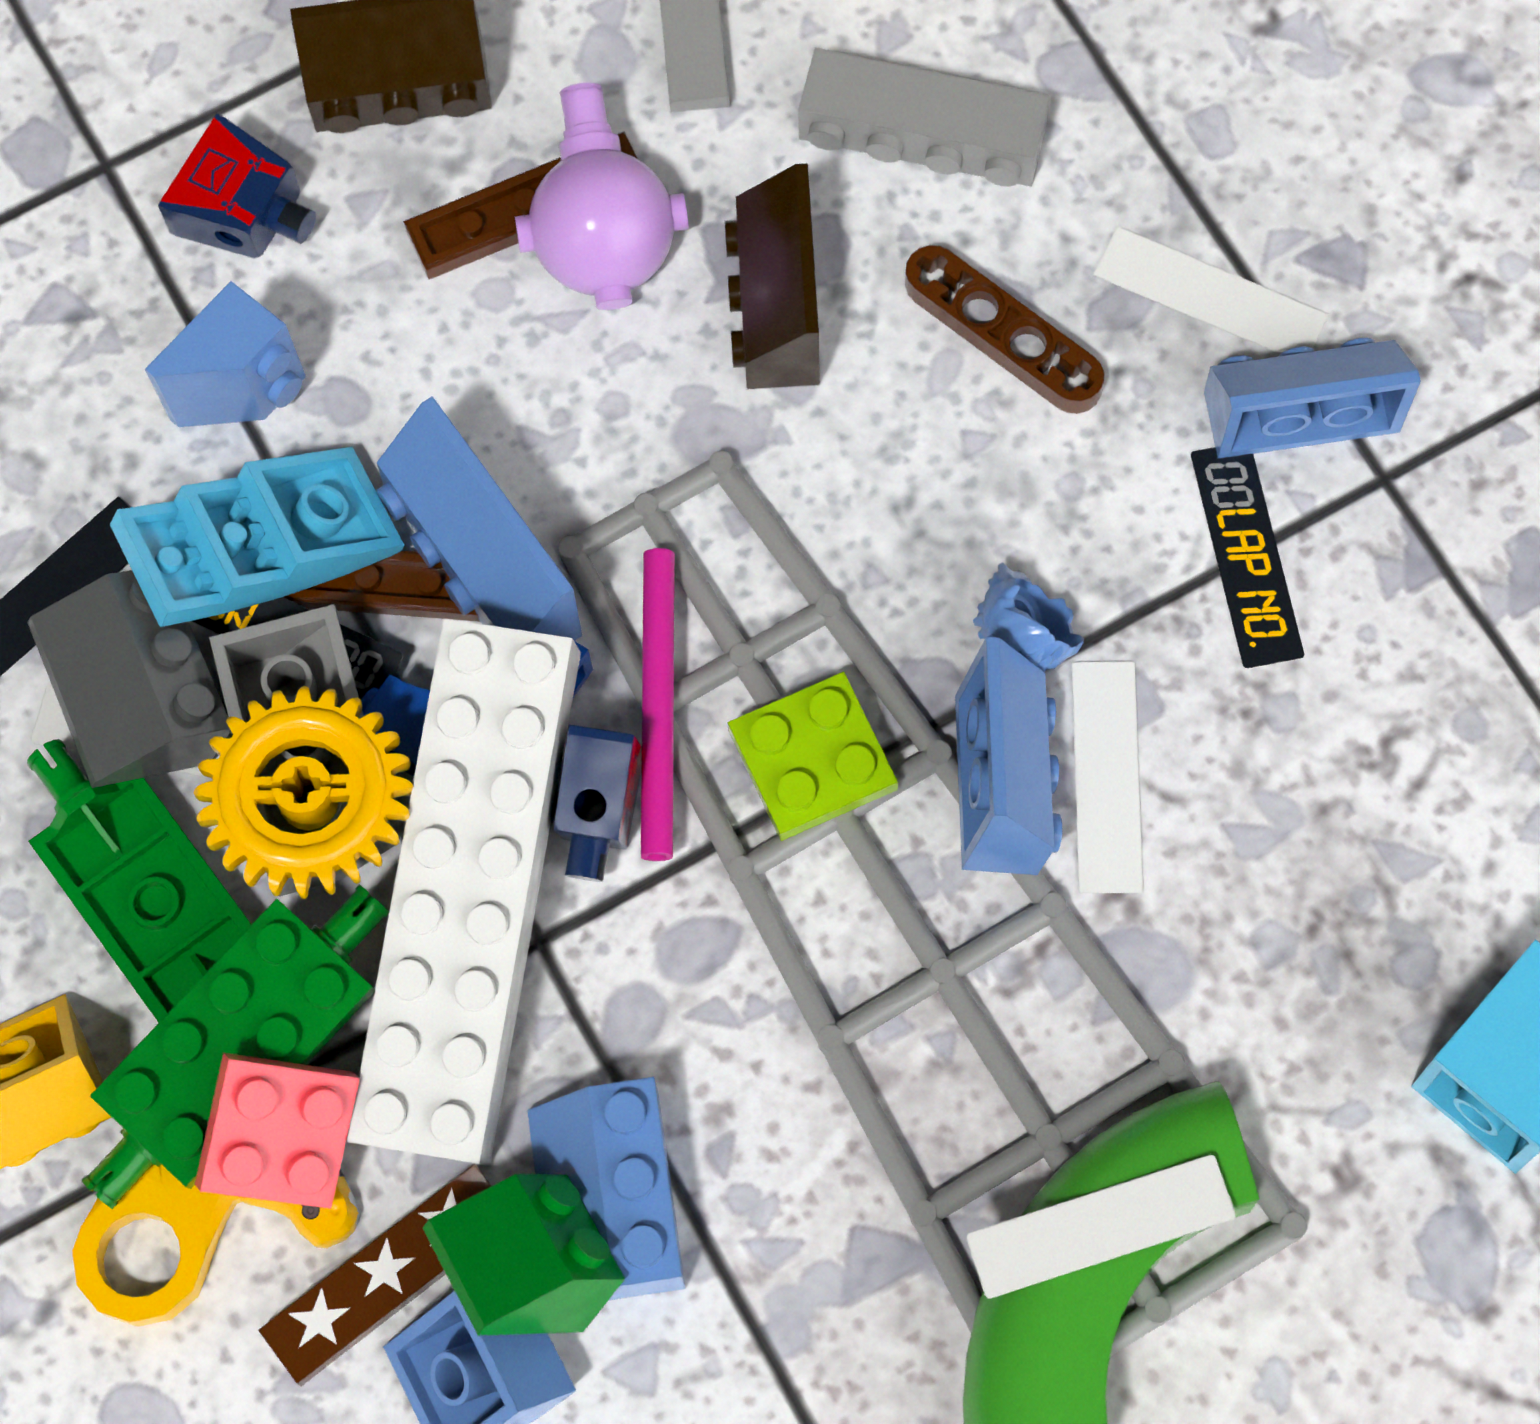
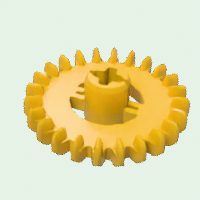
[194,686,413,899]

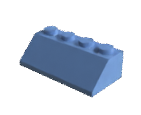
[376,396,582,641]

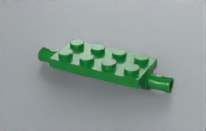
[27,739,252,1023]
[81,884,389,1209]

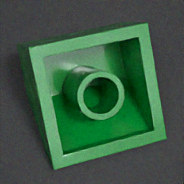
[423,1174,625,1336]

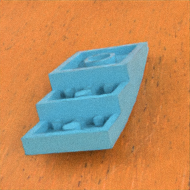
[110,447,405,627]

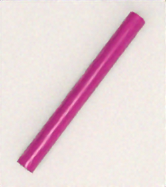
[641,548,675,861]

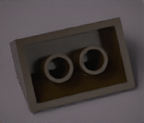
[290,0,492,133]
[725,163,820,389]

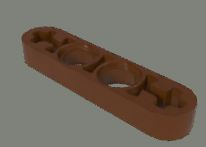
[905,245,1104,414]

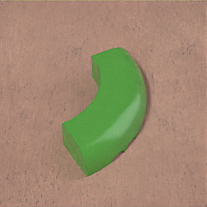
[962,1081,1259,1424]

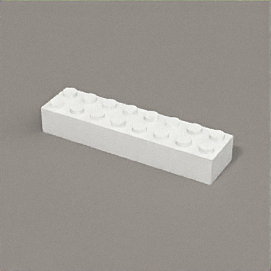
[347,618,581,1166]

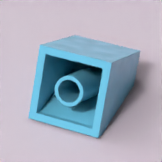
[1411,939,1540,1174]

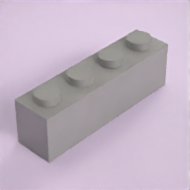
[798,47,1050,187]

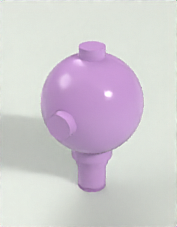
[515,83,688,310]

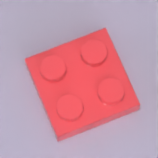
[195,1053,360,1209]

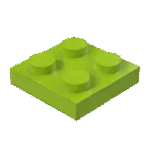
[727,672,898,841]

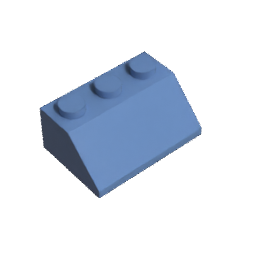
[1204,338,1421,458]
[955,637,1062,875]
[527,1077,686,1301]

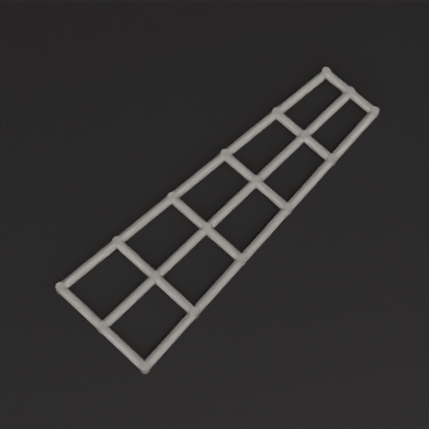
[558,451,1307,1357]

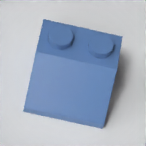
[145,281,306,427]
[383,1290,576,1424]

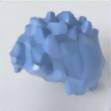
[973,562,1084,672]

